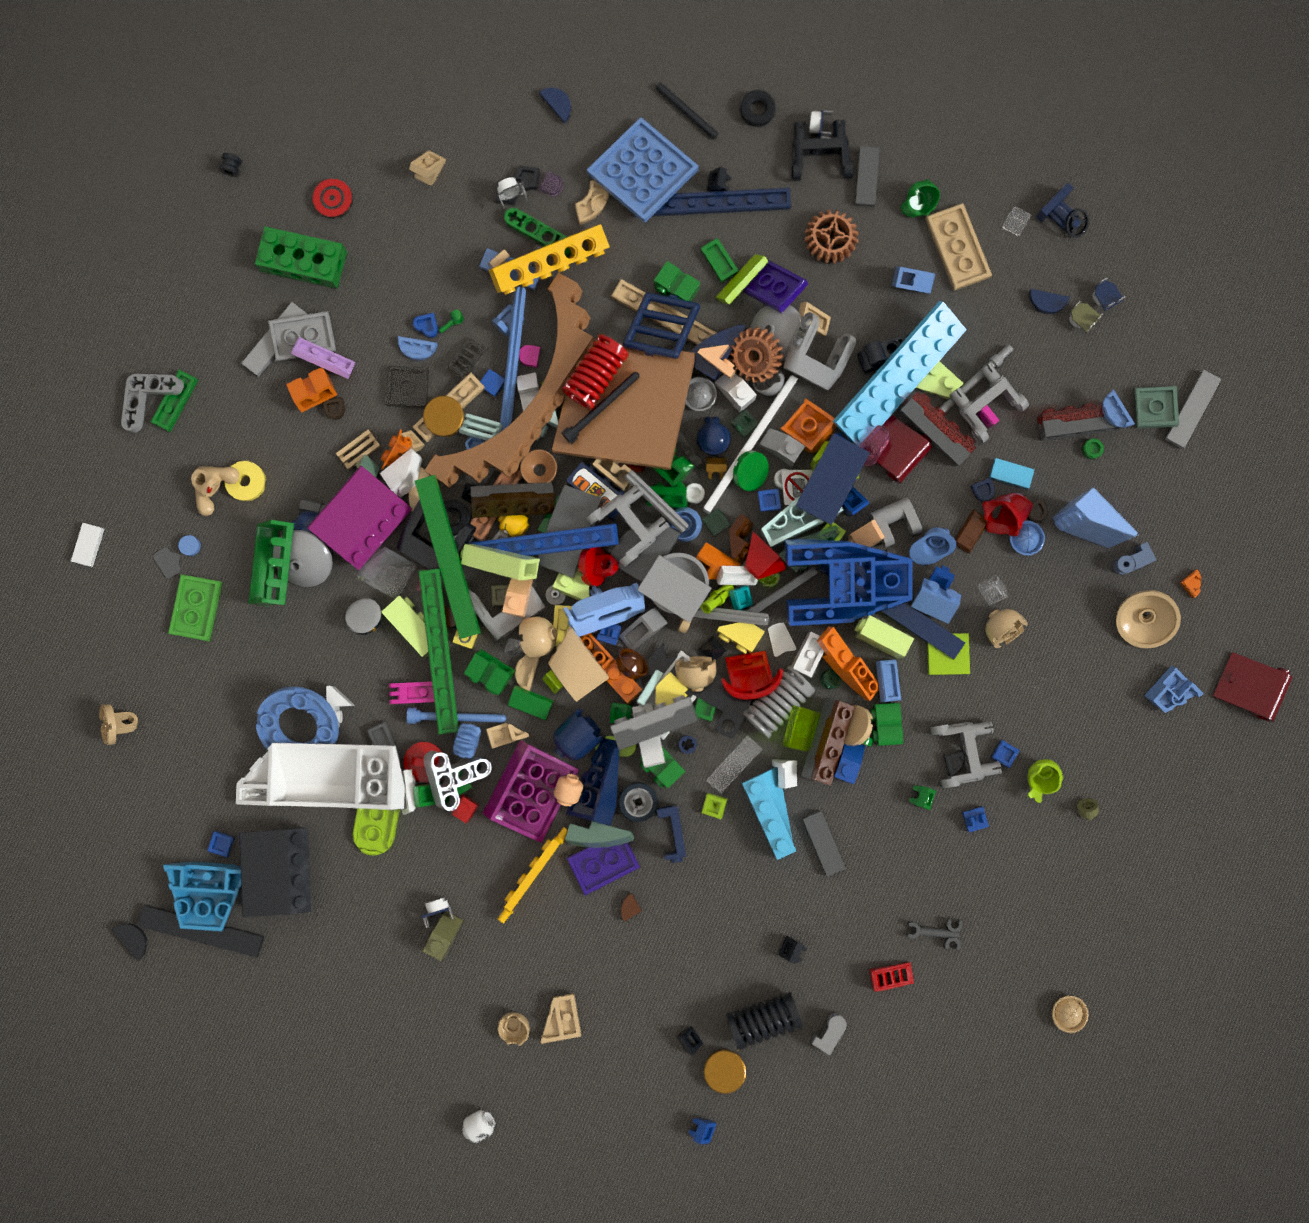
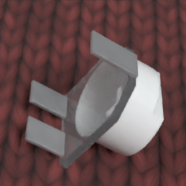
[497,178,528,208]

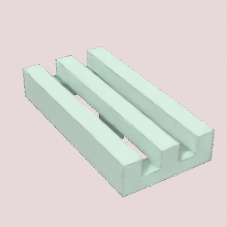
[459,414,503,441]

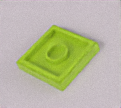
[927,633,970,675]

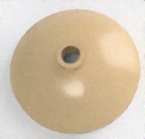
[1116,590,1181,648]

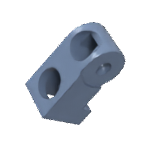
[1113,542,1156,575]

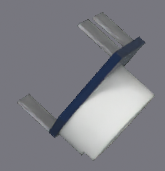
[809,110,833,138]
[1093,278,1126,311]
[421,898,454,928]

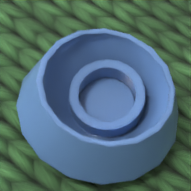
[667,507,702,542]
[1010,521,1045,555]

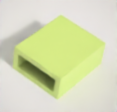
[854,615,914,659]

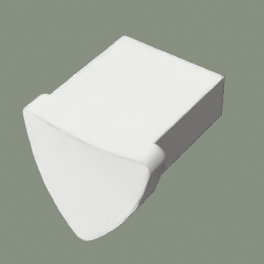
[772,759,797,789]

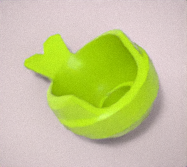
[1027,759,1063,803]

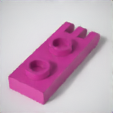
[389,682,434,704]

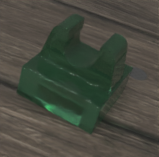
[730,409,759,438]

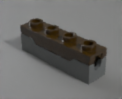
[471,482,554,518]

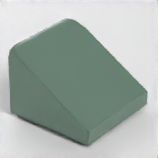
[355,455,380,477]

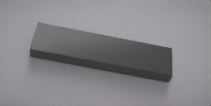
[747,567,818,613]

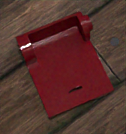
[862,415,932,484]
[1213,652,1293,722]

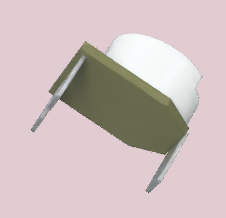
[1069,301,1103,333]

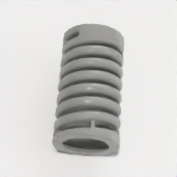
[742,666,815,739]

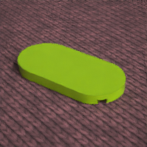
[353,808,400,855]

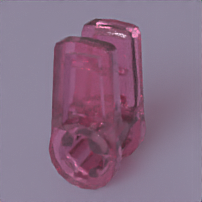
[859,425,890,466]

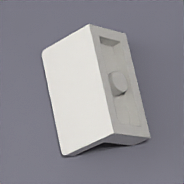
[791,632,824,678]

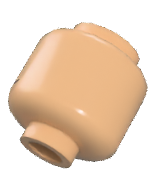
[554,774,583,806]

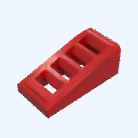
[869,962,914,992]

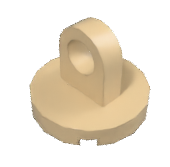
[99,704,138,745]

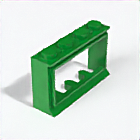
[248,520,294,607]

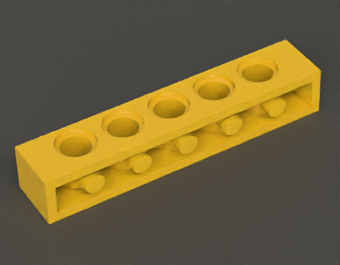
[488,224,609,295]

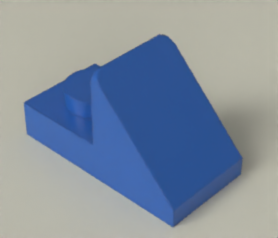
[842,486,869,517]

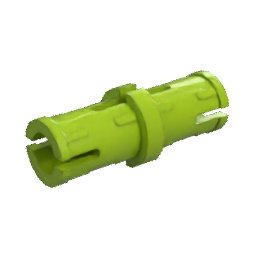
[700,585,734,614]

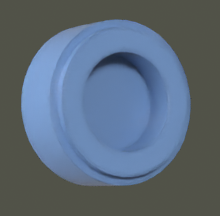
[178,535,201,556]

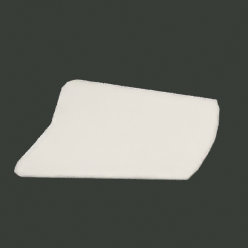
[768,623,796,657]

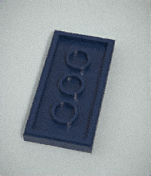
[795,434,870,525]

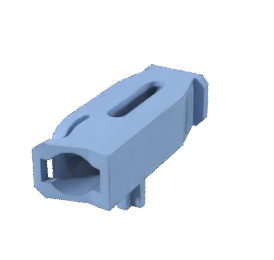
[563,583,645,637]

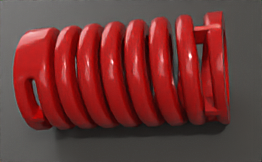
[562,334,629,410]

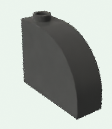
[607,523,681,582]

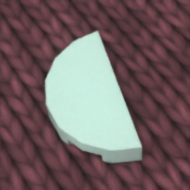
[637,670,663,707]

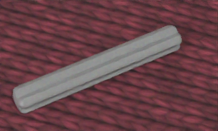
[625,470,688,533]
[694,607,769,626]

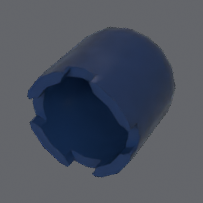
[553,708,606,760]

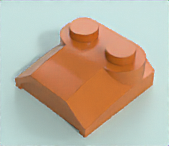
[780,399,836,453]

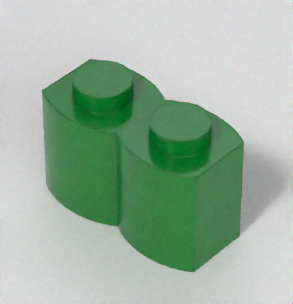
[870,703,903,746]

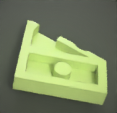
[916,361,963,399]
[552,568,590,601]

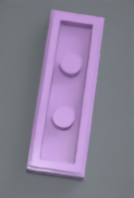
[291,337,355,379]

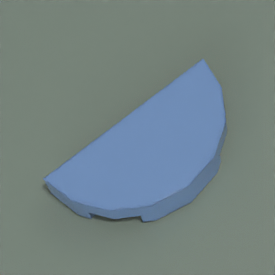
[398,336,438,360]
[1102,389,1135,428]

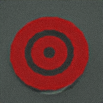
[313,179,353,219]

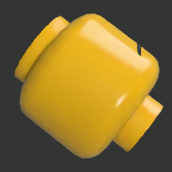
[498,515,529,537]

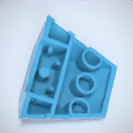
[163,862,241,931]

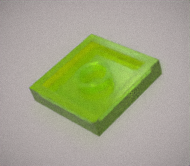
[782,705,821,752]

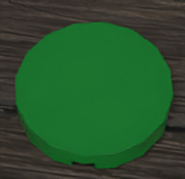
[733,450,769,491]

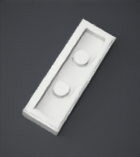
[632,703,665,768]

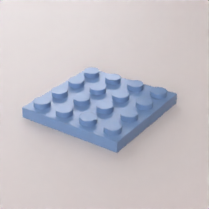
[587,117,699,223]

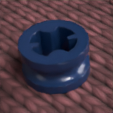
[679,736,697,754]

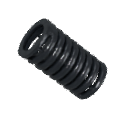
[726,992,803,1051]

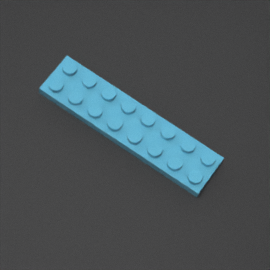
[833,301,966,448]

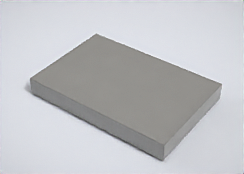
[268,311,337,361]
[637,555,711,623]

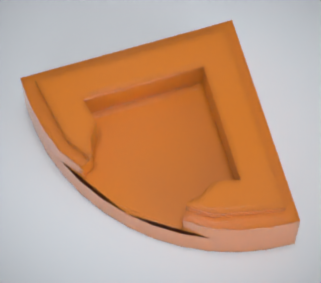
[1180,569,1201,598]

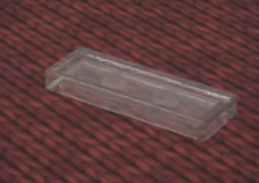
[706,735,762,794]

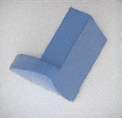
[492,304,525,337]

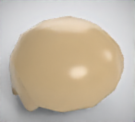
[498,1012,530,1046]

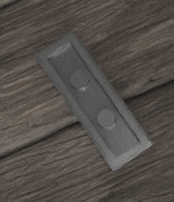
[855,146,880,207]
[802,811,846,877]

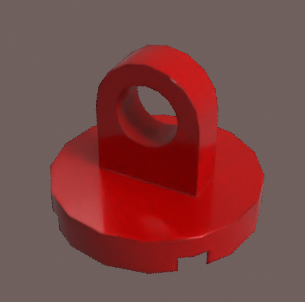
[578,547,619,586]
[404,742,442,782]

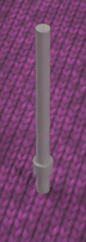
[928,344,1013,422]

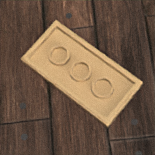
[925,203,992,291]

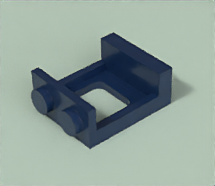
[657,805,686,863]

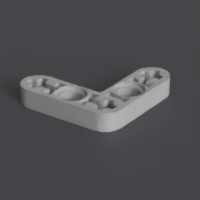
[121,374,184,433]

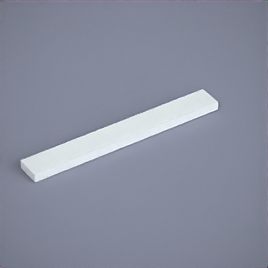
[703,375,798,515]

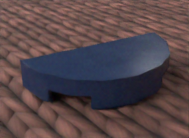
[539,88,571,124]
[1029,289,1070,314]

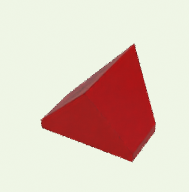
[744,532,786,580]

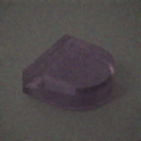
[540,171,563,196]

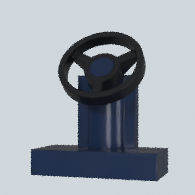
[1036,183,1089,238]

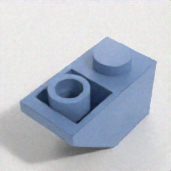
[892,266,935,293]

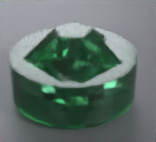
[820,668,842,690]

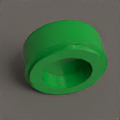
[1082,438,1104,459]

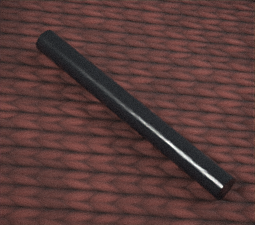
[656,82,719,139]

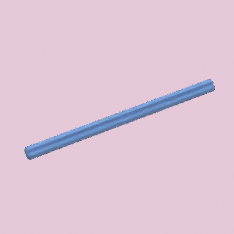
[500,287,526,432]

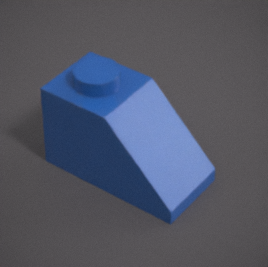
[834,744,865,784]

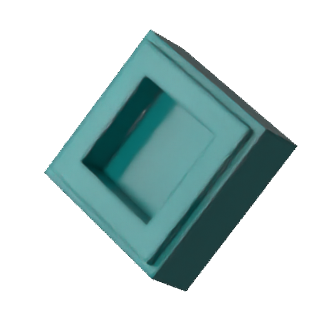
[729,585,753,610]

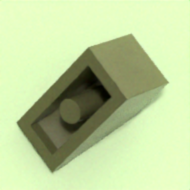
[423,911,463,961]

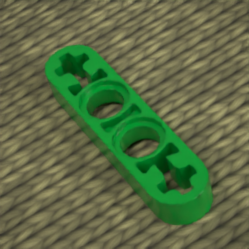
[504,208,571,257]

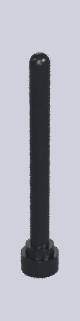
[561,372,639,445]

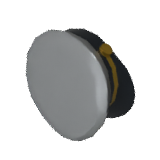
[345,598,383,635]

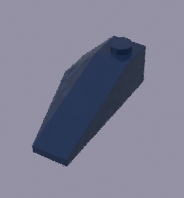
[566,738,619,826]

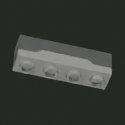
[611,695,699,750]

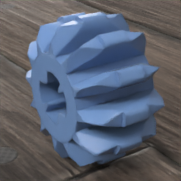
[453,723,481,759]

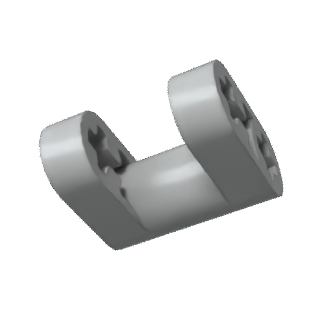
[869,497,923,548]

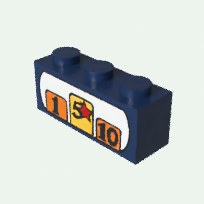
[566,462,625,522]

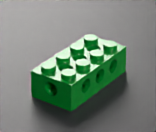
[255,226,347,289]

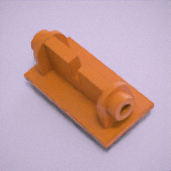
[381,429,412,470]

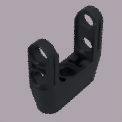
[396,500,476,577]

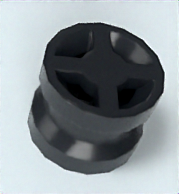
[219,153,242,177]

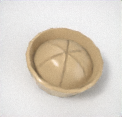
[1052,996,1088,1033]

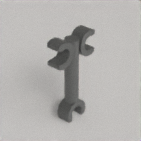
[907,919,963,950]

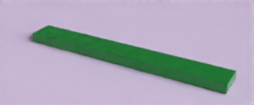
[415,475,481,639]
[419,569,459,735]

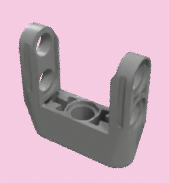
[783,312,856,391]
[468,586,546,641]

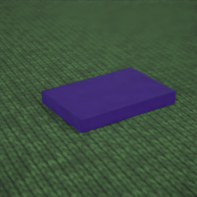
[742,260,808,313]
[566,843,640,895]

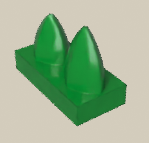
[646,482,688,508]

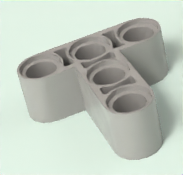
[424,751,491,811]

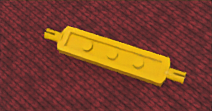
[497,827,568,923]

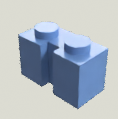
[911,578,962,624]

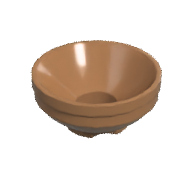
[520,450,557,484]

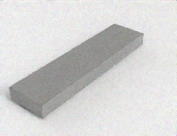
[242,302,307,377]
[1164,370,1222,449]

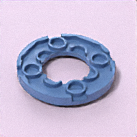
[256,687,339,750]

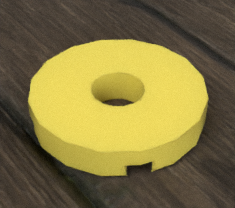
[225,461,266,501]

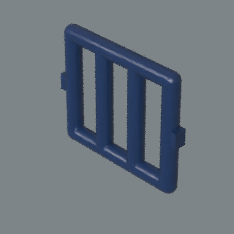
[622,292,700,359]

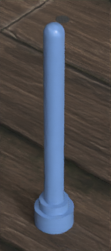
[407,707,506,724]

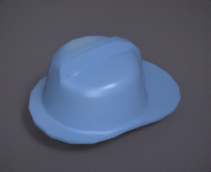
[909,527,956,565]

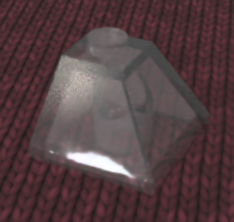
[356,547,418,599]

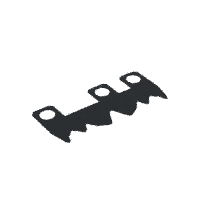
[636,643,751,738]

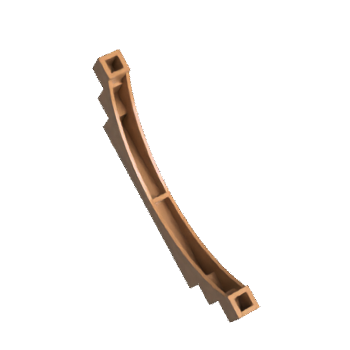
[424,273,596,488]

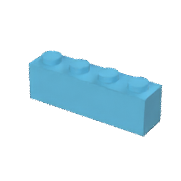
[741,767,796,860]

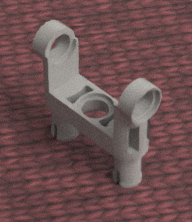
[949,362,1029,444]
[586,484,670,567]
[930,721,1002,788]

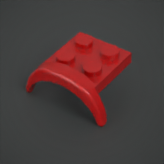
[721,651,783,699]

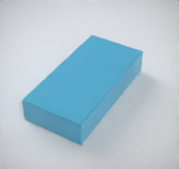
[989,458,1035,490]

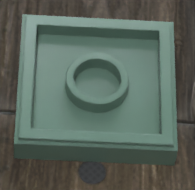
[1134,386,1179,429]

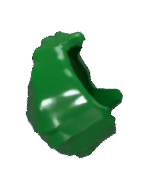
[901,179,941,218]

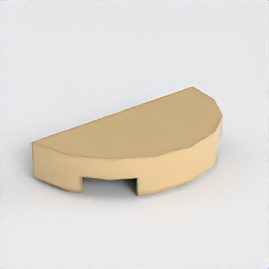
[515,655,540,691]

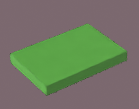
[168,574,222,641]

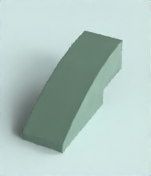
[565,821,634,848]

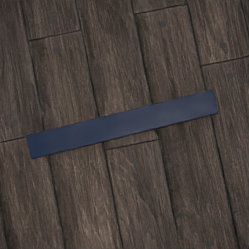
[633,188,791,217]
[818,564,965,660]

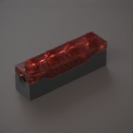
[899,392,976,466]
[1037,402,1122,441]

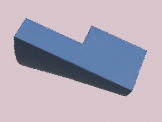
[1144,665,1204,713]

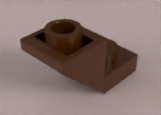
[729,514,754,565]

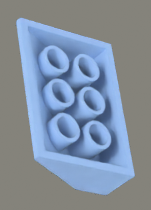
[1052,488,1138,548]

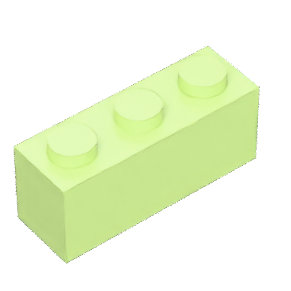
[382,595,429,658]

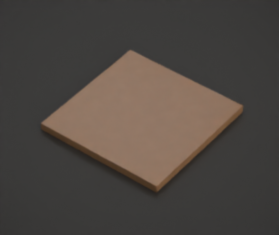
[552,340,696,470]

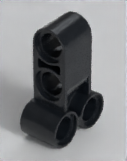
[857,334,910,374]

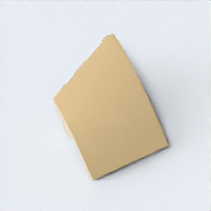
[548,626,609,702]

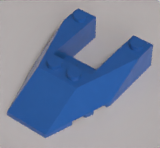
[785,539,912,626]

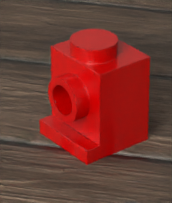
[452,794,480,823]

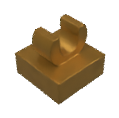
[706,457,727,479]

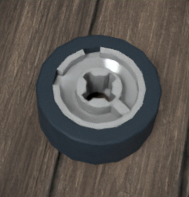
[619,782,658,822]

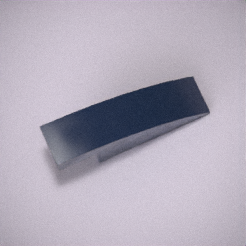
[690,325,746,381]

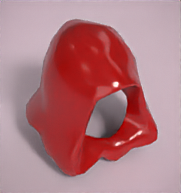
[983,493,1033,537]

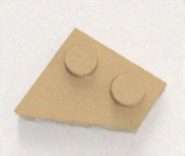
[541,993,582,1044]

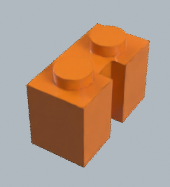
[286,367,337,413]

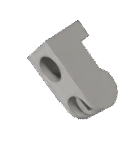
[810,1013,846,1055]

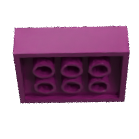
[307,466,412,570]
[483,740,579,843]

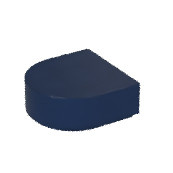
[970,478,995,502]

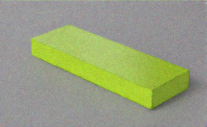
[716,254,768,305]

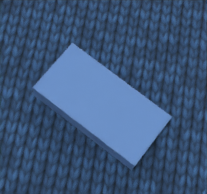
[876,660,901,702]

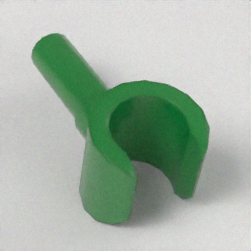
[439,309,464,333]

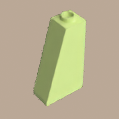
[460,544,540,581]

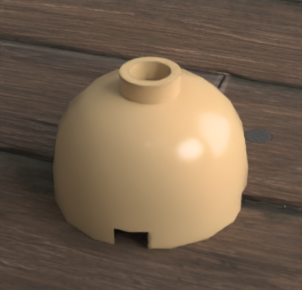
[985,609,1028,648]
[519,616,558,658]
[675,656,716,692]

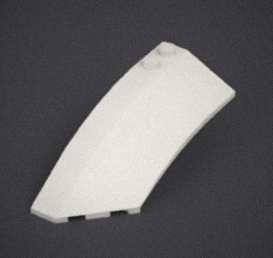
[236,743,405,810]

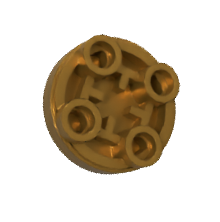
[423,396,465,437]
[704,1048,746,1094]

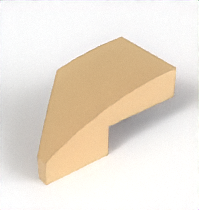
[486,723,529,749]

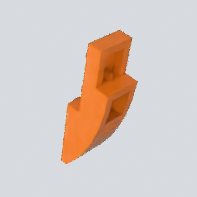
[817,627,879,701]
[580,633,643,705]

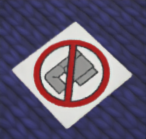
[781,470,813,505]

